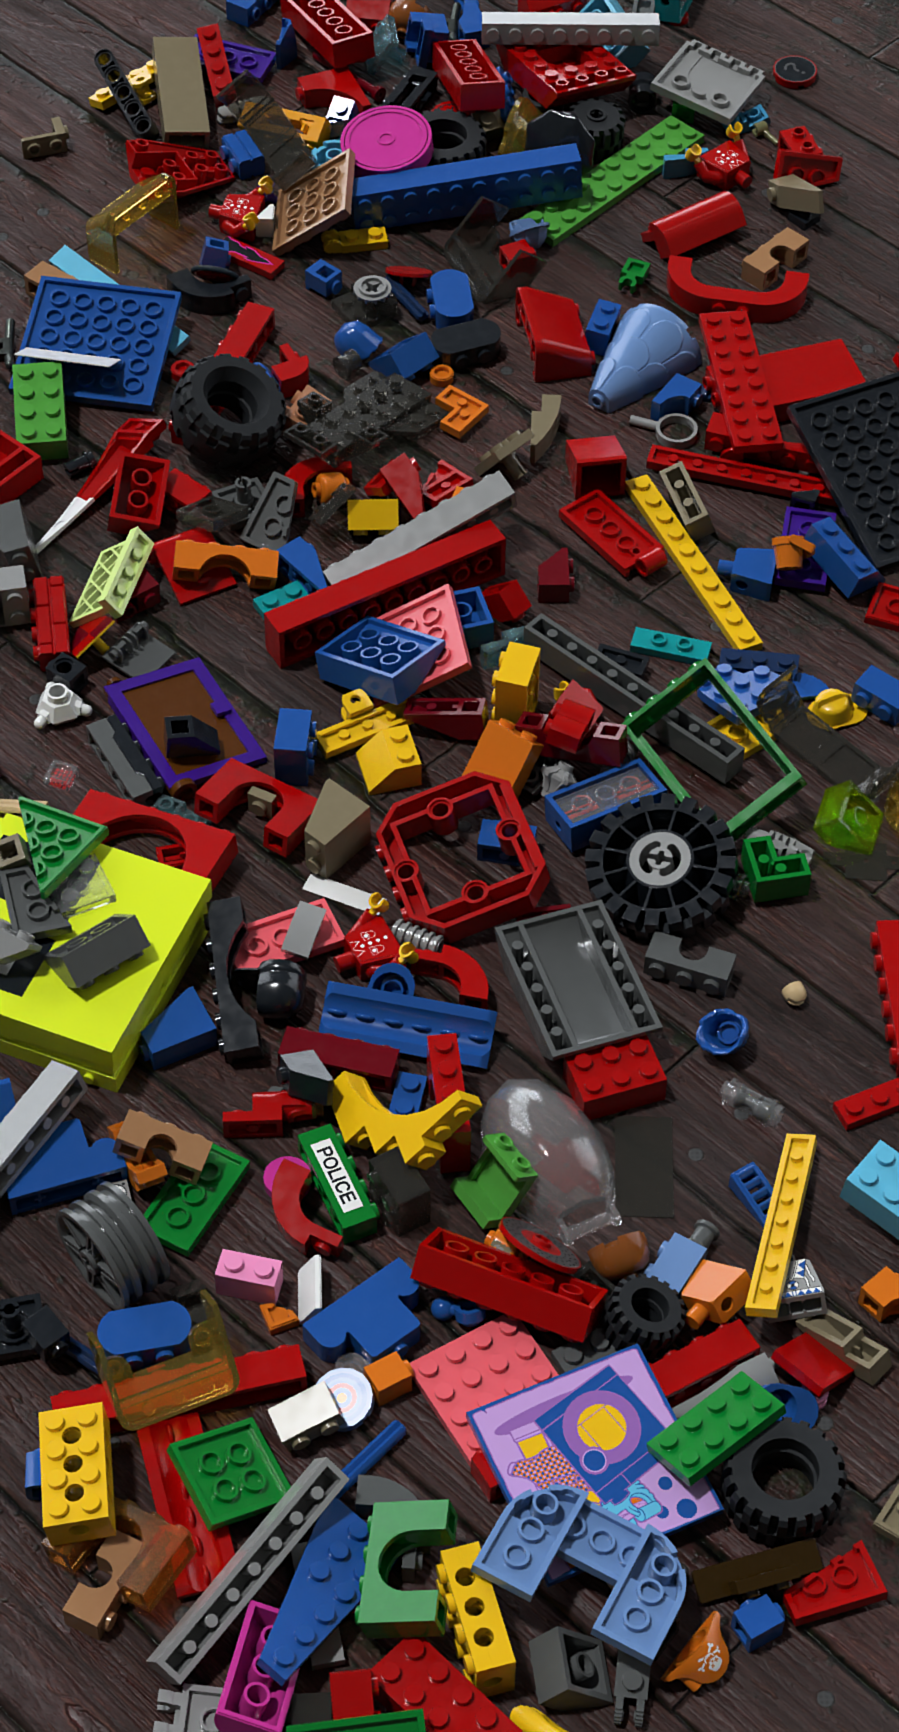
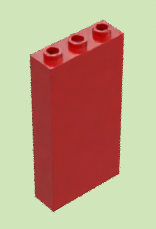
[702,339,866,422]

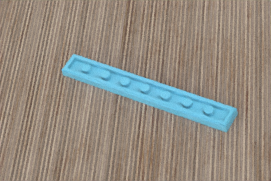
[49,245,191,357]

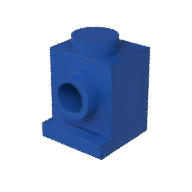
[305,259,342,297]

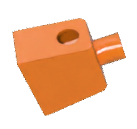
[681,1259,751,1329]

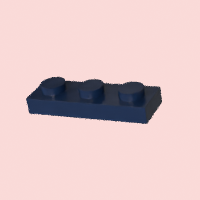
[719,648,800,681]

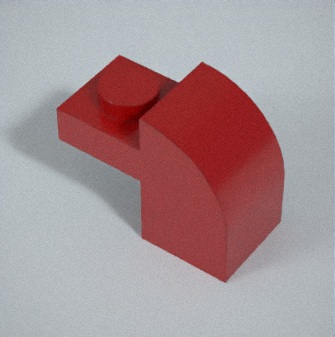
[271,343,309,399]

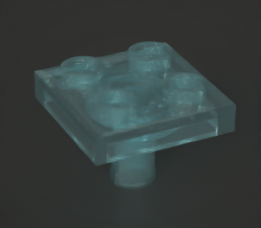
[365,14,406,76]

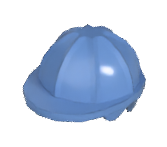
[509,218,550,249]

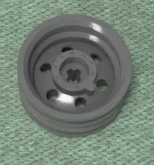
[55,1181,170,1310]

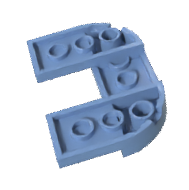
[471,1484,686,1666]

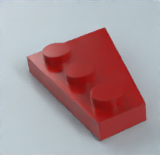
[773,149,843,186]
[783,1539,888,1627]

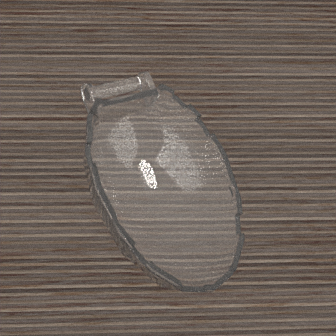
[480,1079,622,1246]

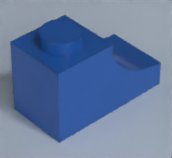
[650,373,703,421]

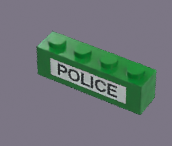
[297,1123,380,1245]

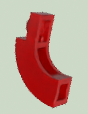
[411,944,488,1010]

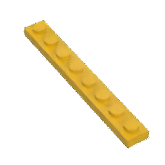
[745,1133,817,1318]

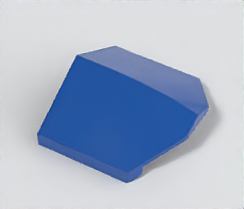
[276,18,297,70]

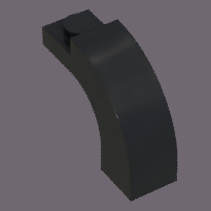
[166,268,252,315]

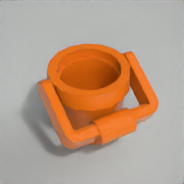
[771,534,816,571]

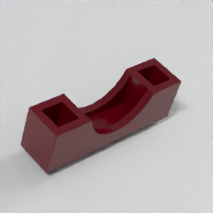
[515,711,628,767]

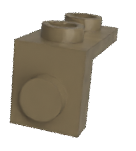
[21,117,69,159]

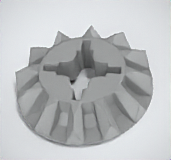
[353,275,392,305]

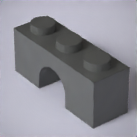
[643,931,737,997]

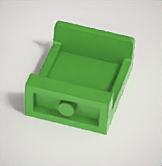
[450,1133,538,1229]

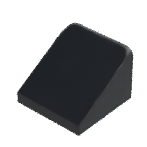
[790,490,821,510]

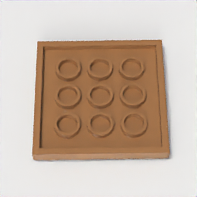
[272,148,355,257]

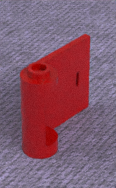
[147,524,237,606]

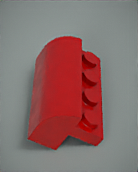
[640,191,747,259]

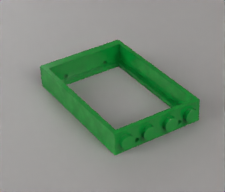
[622,657,807,842]

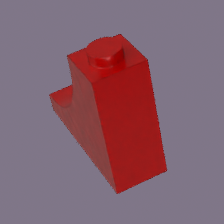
[295,66,371,113]

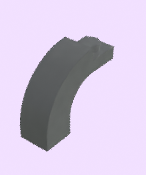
[355,1475,430,1583]

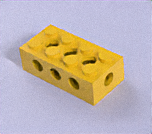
[38,1402,116,1546]
[435,1541,516,1697]

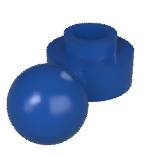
[431,1296,486,1327]

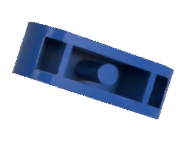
[426,269,474,329]
[97,1301,193,1370]

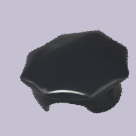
[524,109,595,175]

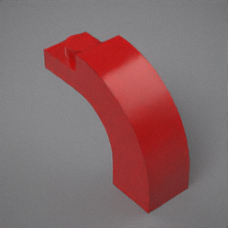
[284,455,352,518]
[272,1158,344,1257]

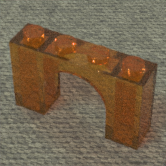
[41,1495,197,1613]

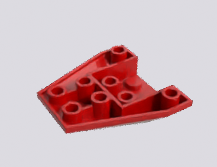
[126,138,235,203]

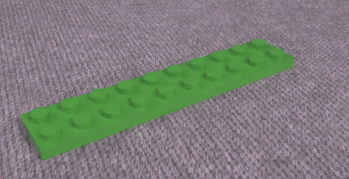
[520,115,705,247]

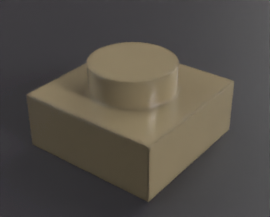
[247,786,278,819]

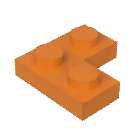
[435,385,489,439]

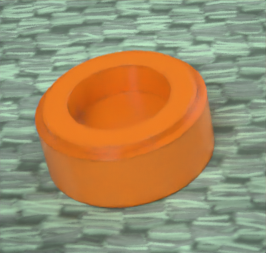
[430,364,454,387]

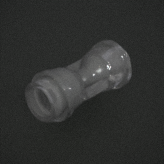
[719,1078,786,1128]

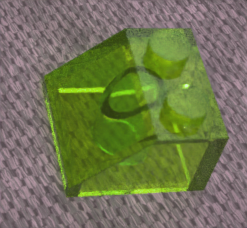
[813,780,884,855]

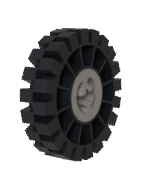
[584,794,739,942]

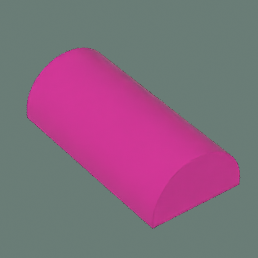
[214,1600,300,1732]

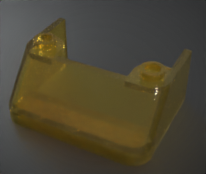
[86,173,179,275]
[86,1289,240,1431]

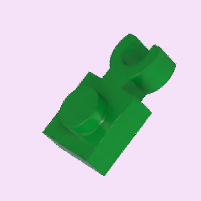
[618,257,651,294]

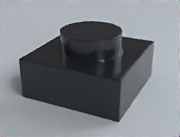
[788,210,821,231]

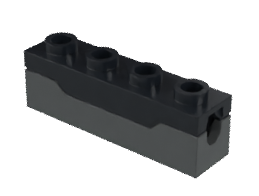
[86,714,166,807]

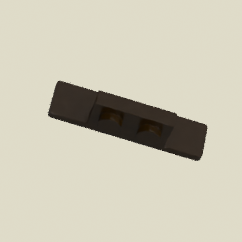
[691,1538,823,1603]

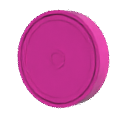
[340,105,434,178]

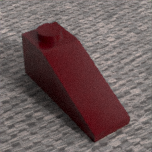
[403,698,489,741]

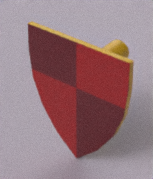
[71,616,115,658]

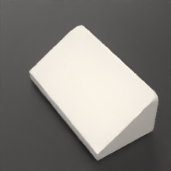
[298,1255,322,1325]

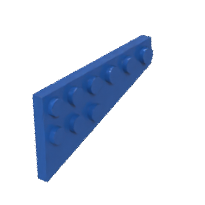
[256,1497,403,1686]

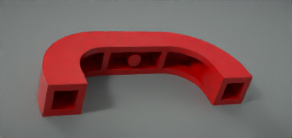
[666,255,810,323]

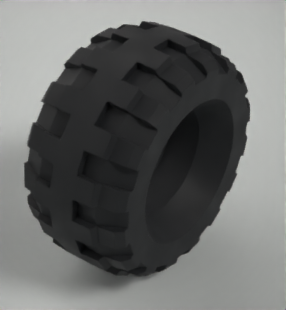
[170,354,287,468]

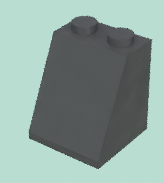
[0,499,42,582]

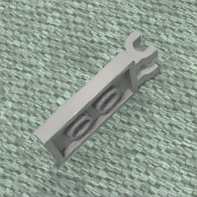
[153,1683,223,1732]

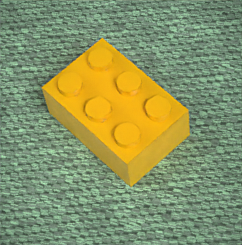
[490,641,541,729]

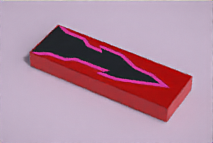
[223,235,285,280]

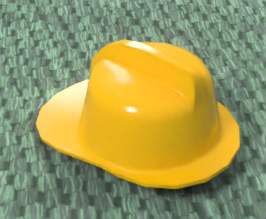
[806,688,868,731]

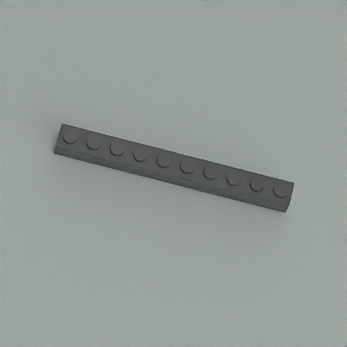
[523,613,745,784]

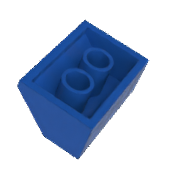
[805,516,886,599]

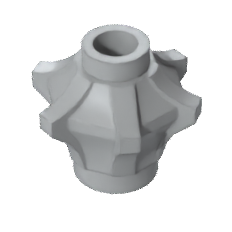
[541,761,578,797]

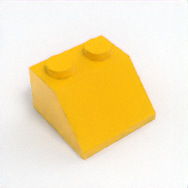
[347,499,399,535]
[356,724,422,796]

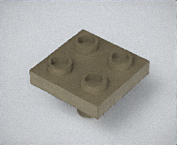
[474,428,535,481]

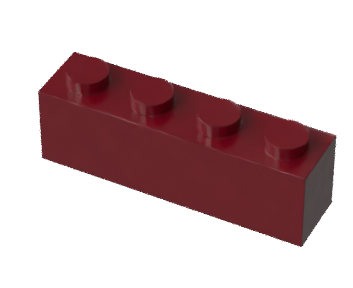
[278,1026,400,1094]

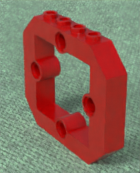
[375,771,551,943]

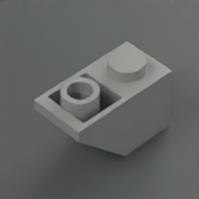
[0,918,43,965]

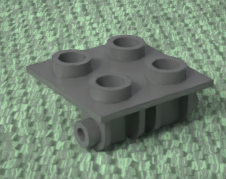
[102,621,176,678]

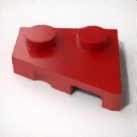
[422,459,474,508]

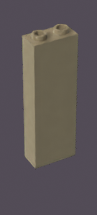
[152,37,210,149]

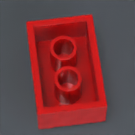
[563,1035,667,1122]

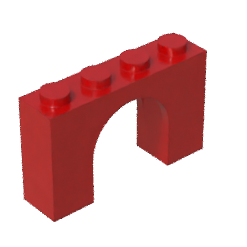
[194,758,318,857]
[427,1033,471,1174]

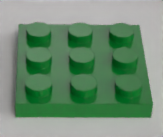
[166,1417,291,1532]

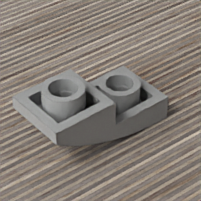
[281,901,327,960]

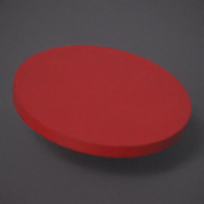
[385,266,432,287]

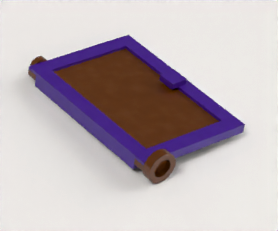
[103,657,267,803]

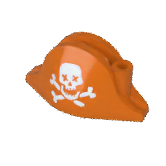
[660,1611,729,1693]

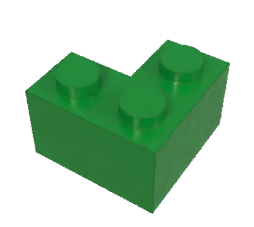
[741,835,812,903]

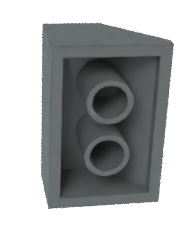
[43,914,150,990]

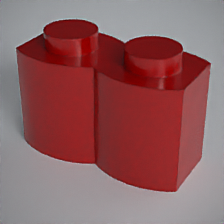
[543,698,596,754]

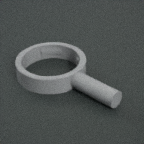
[629,413,698,449]

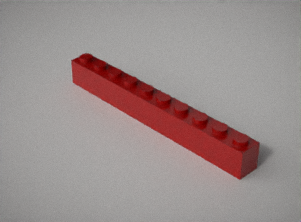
[471,1319,761,1503]

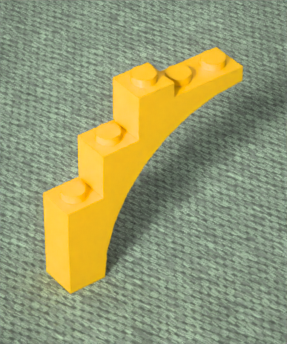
[331,1071,482,1170]

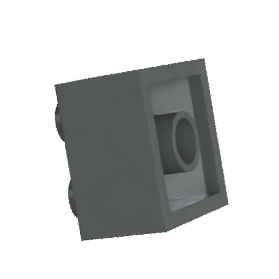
[528,1626,613,1711]

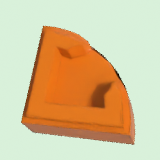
[259,1303,299,1335]

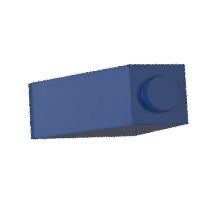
[139,986,218,1070]

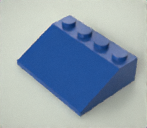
[315,615,446,705]

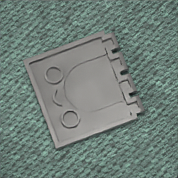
[650,39,765,126]

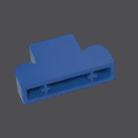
[6,1118,129,1215]
[302,1257,420,1366]

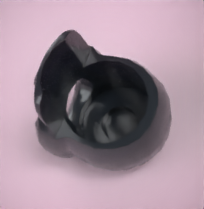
[234,959,307,1020]

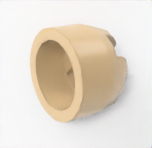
[781,981,807,1006]

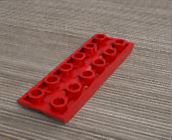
[135,1412,235,1600]

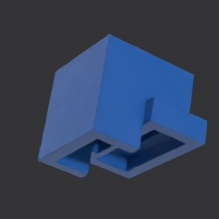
[404,12,449,69]

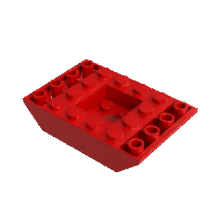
[496,45,636,109]

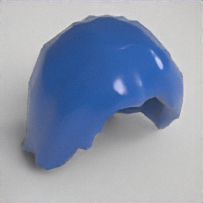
[334,321,383,365]
[696,1008,750,1056]

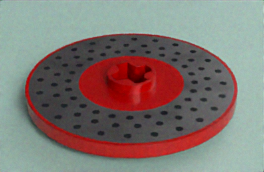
[498,1217,581,1274]

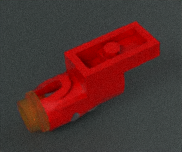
[223,1086,324,1138]

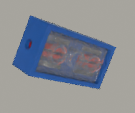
[544,758,667,852]

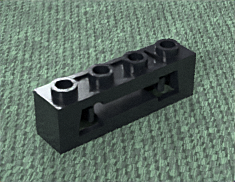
[381,65,438,113]

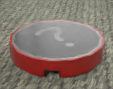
[773,56,817,89]

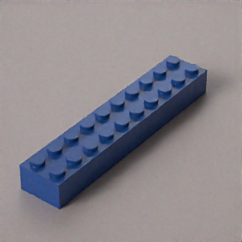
[351,143,583,230]

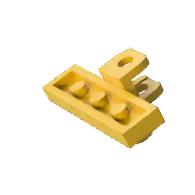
[88,60,157,110]
[314,689,414,759]

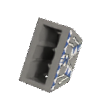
[768,1254,827,1323]

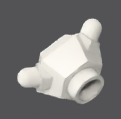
[34,682,93,730]

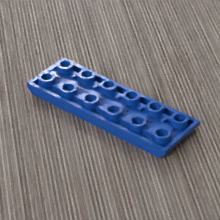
[318,981,498,1069]

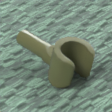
[752,121,778,146]

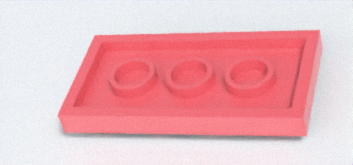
[233,898,345,969]

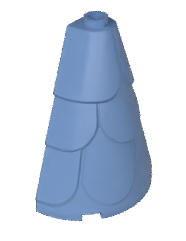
[588,304,702,413]

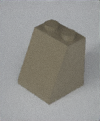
[304,778,371,879]

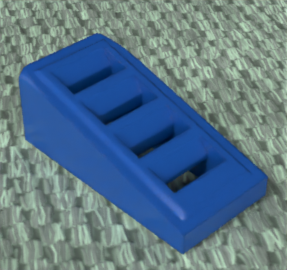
[728,1162,773,1228]

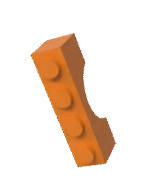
[172,539,279,590]

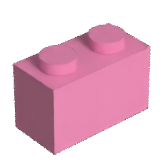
[215,1249,283,1306]

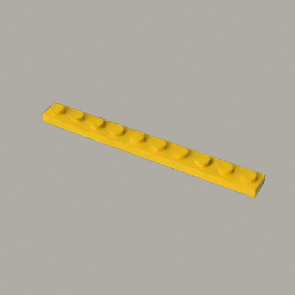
[625,474,763,651]

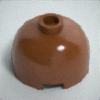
[388,0,431,39]
[587,1231,650,1282]

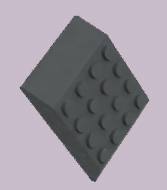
[495,900,663,1061]

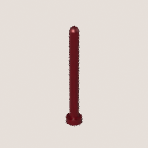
[312,51,386,102]

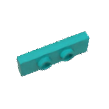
[630,627,712,664]

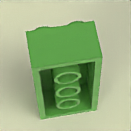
[12,361,69,460]

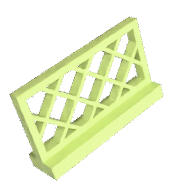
[68,526,155,628]

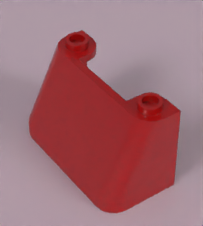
[515,286,596,383]

